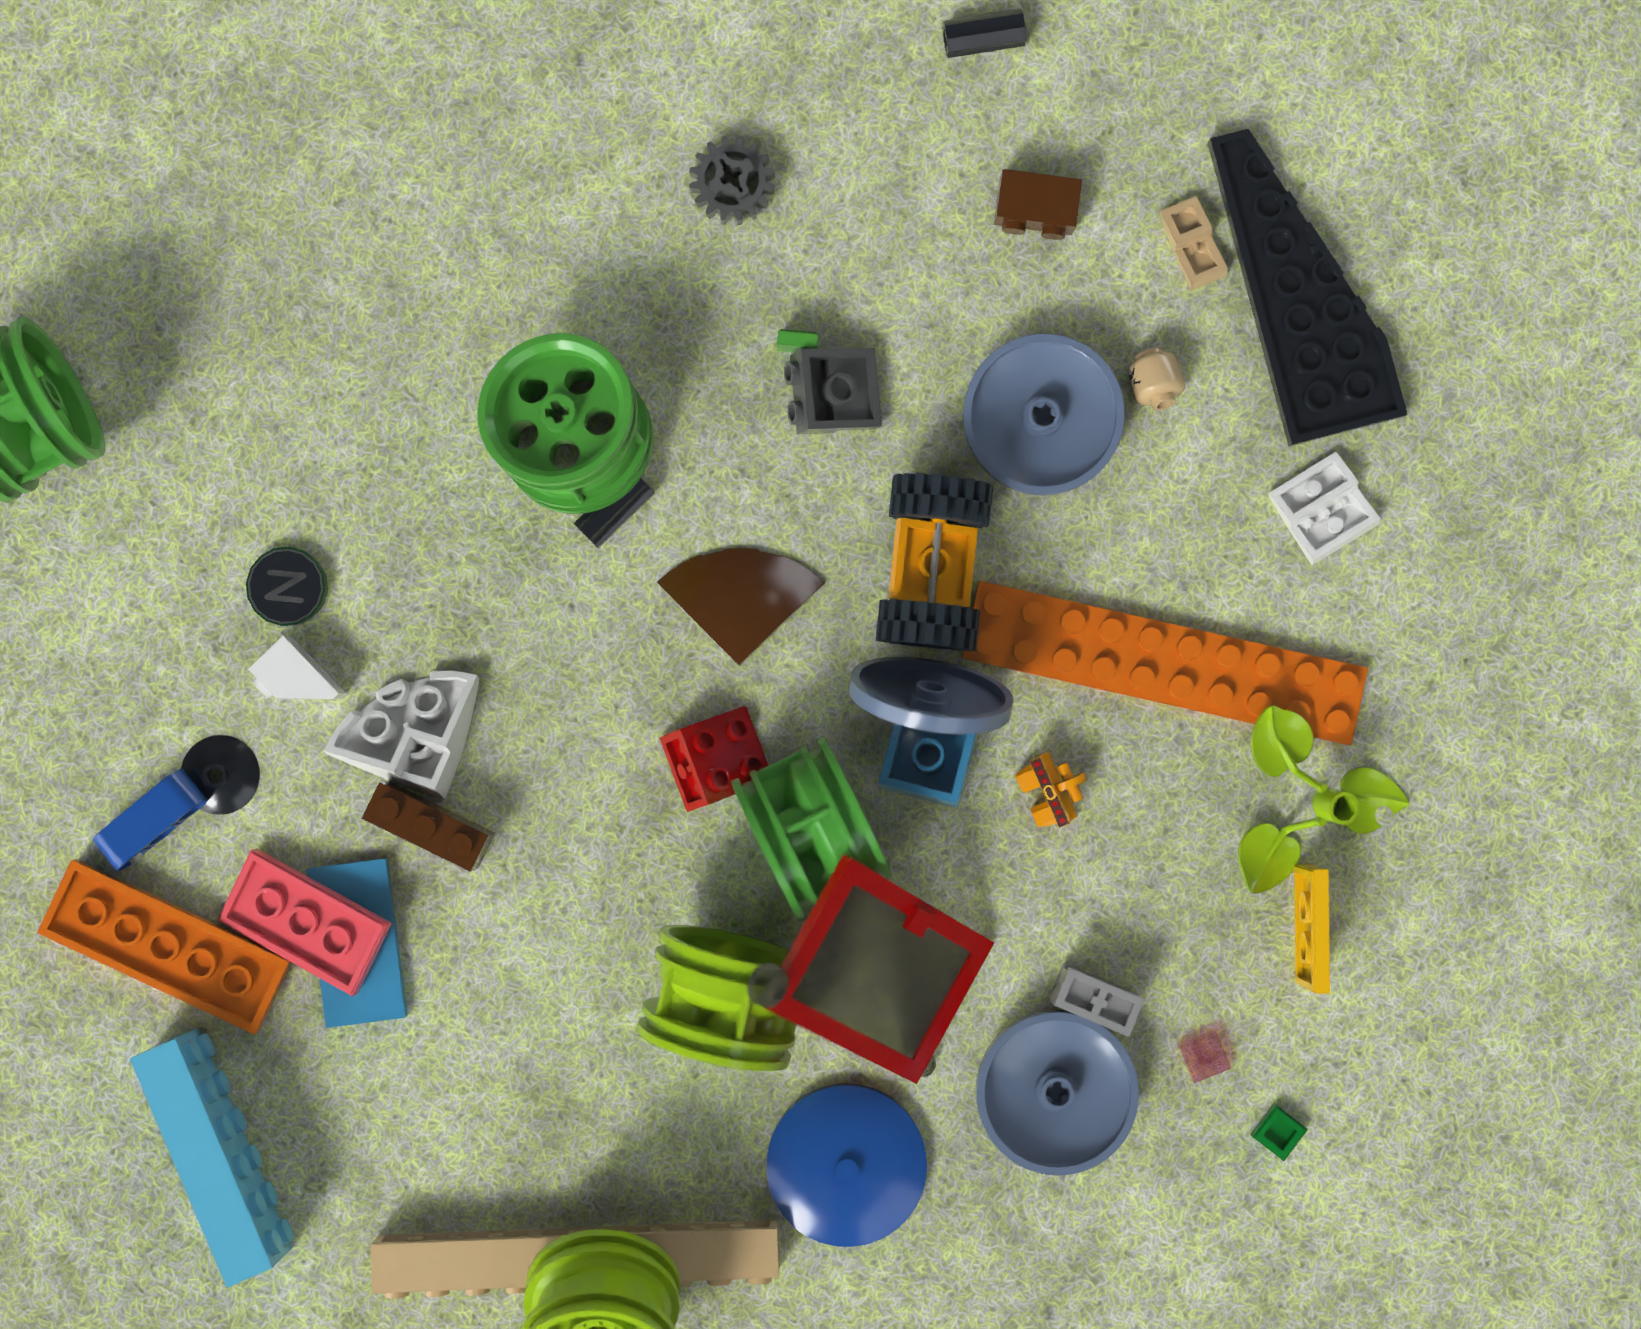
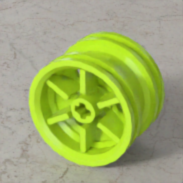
[520,1229,681,1329]

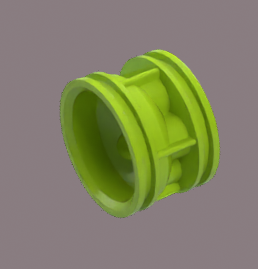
[637,925,813,1071]

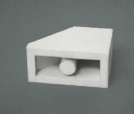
[248,636,347,699]

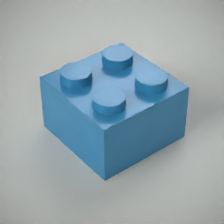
[878,723,978,808]

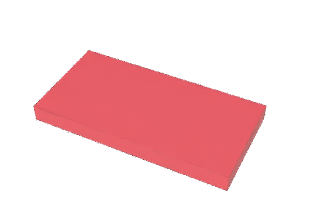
[217,849,392,996]

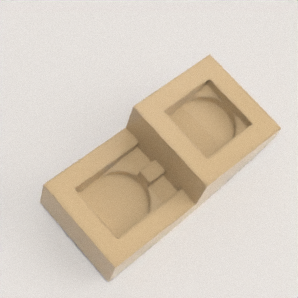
[1159,196,1228,291]

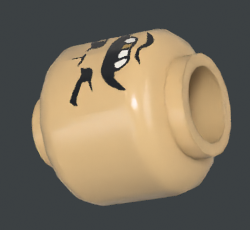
[1128,347,1185,410]

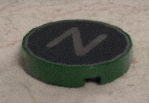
[246,547,328,626]

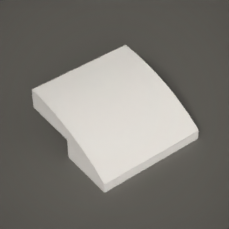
[1268,452,1381,566]

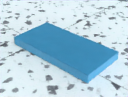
[306,858,408,1028]

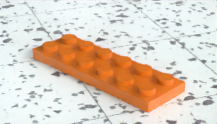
[37,859,292,1035]

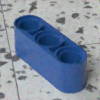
[92,768,208,872]

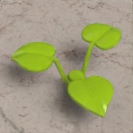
[1238,705,1409,894]

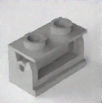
[1048,963,1145,1037]

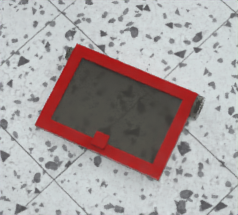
[747,854,994,1084]

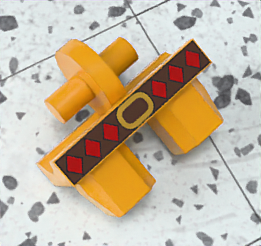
[1015,751,1087,828]

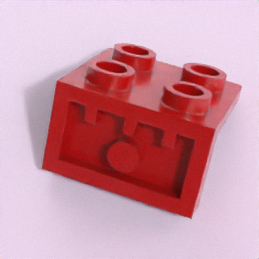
[659,706,769,812]

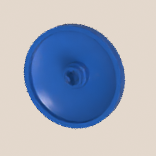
[766,1083,927,1247]

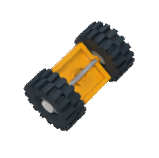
[876,473,993,651]

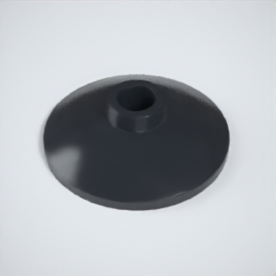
[181,735,260,815]

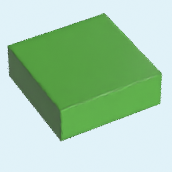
[777,329,818,353]

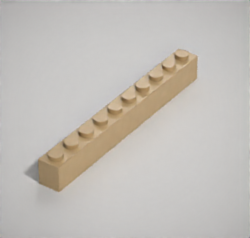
[371,1220,780,1299]

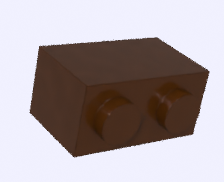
[994,169,1082,240]

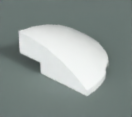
[323,671,479,799]

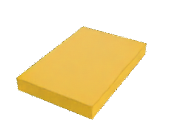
[1294,864,1330,994]

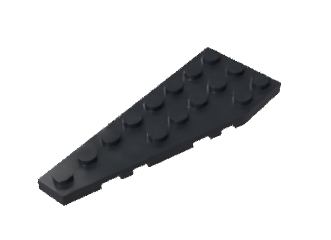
[1207,129,1408,447]

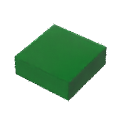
[1250,1103,1308,1161]

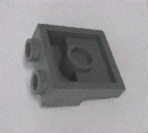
[784,348,882,434]

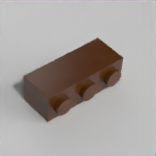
[361,781,495,872]

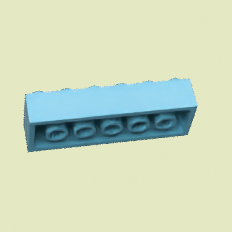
[129,1027,294,1288]

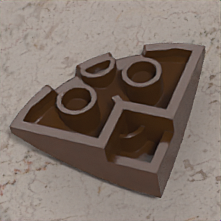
[657,548,825,666]

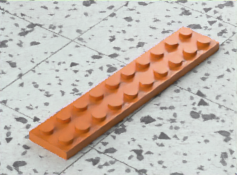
[961,581,1368,746]

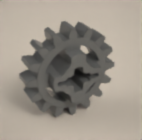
[689,136,775,225]

